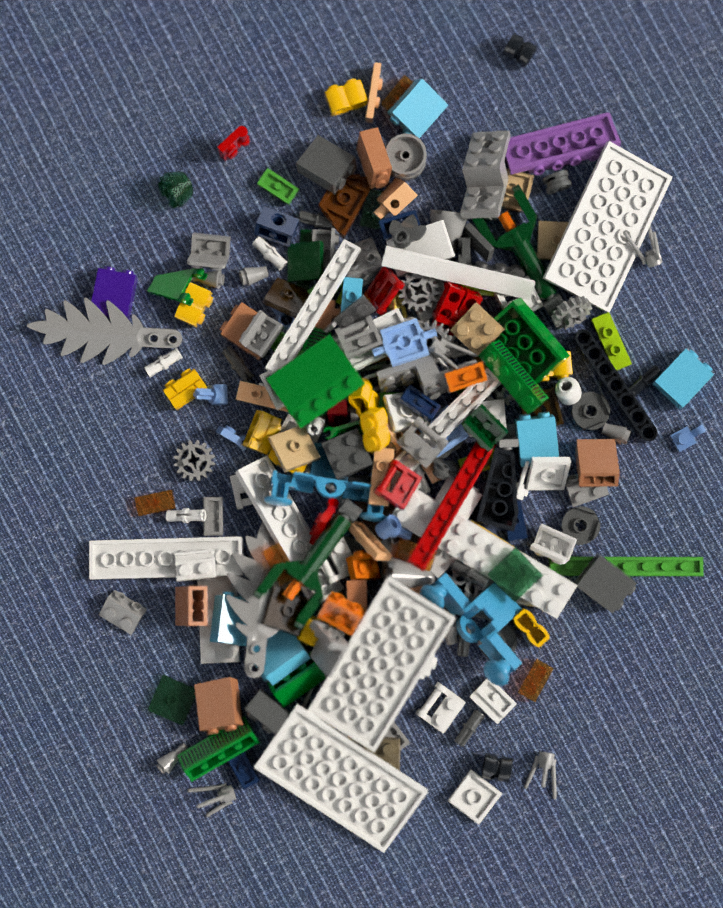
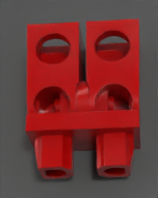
[432,281,483,336]

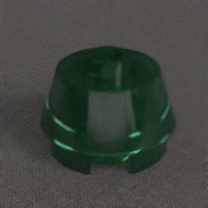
[158,171,194,209]

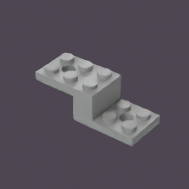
[460,131,511,219]
[376,353,477,400]

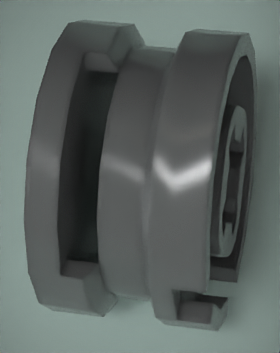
[542,170,572,195]

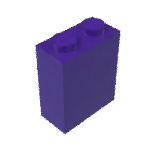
[91,266,138,320]

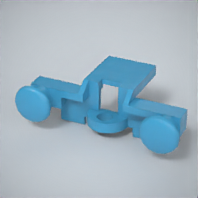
[264,443,387,523]
[420,573,522,686]

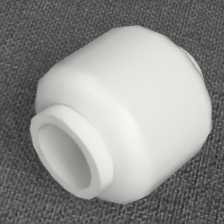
[555,377,582,405]

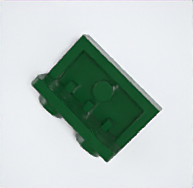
[462,404,508,451]

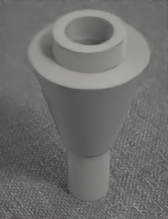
[191,270,224,289]
[156,743,188,774]

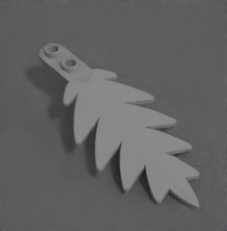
[27,297,182,365]
[226,522,293,678]

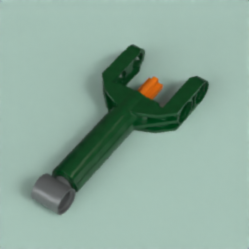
[472,184,563,317]
[253,498,362,630]

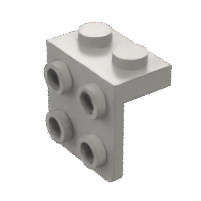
[187,233,231,271]

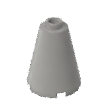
[430,209,467,260]
[380,557,435,589]

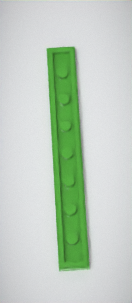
[549,557,704,576]

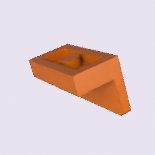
[444,362,488,392]

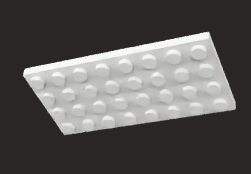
[543,141,672,313]
[308,576,456,752]
[254,704,428,853]

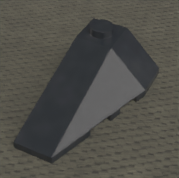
[474,447,519,532]

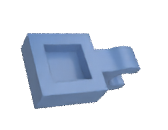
[670,424,706,452]
[216,425,246,450]

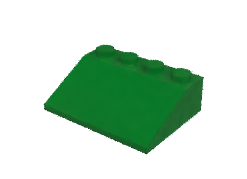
[493,298,570,384]
[265,334,365,428]

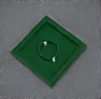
[287,241,323,283]

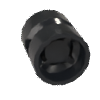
[503,33,538,67]
[481,753,513,783]

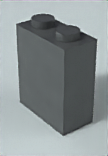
[296,135,357,194]
[574,552,637,614]

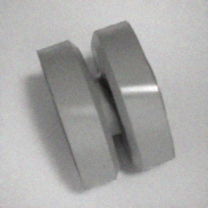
[386,133,427,181]

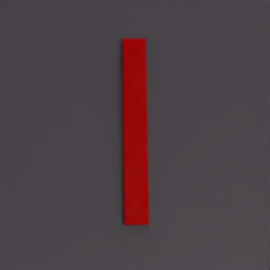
[407,441,497,572]

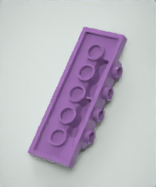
[505,112,621,175]

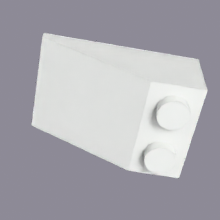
[386,220,455,277]

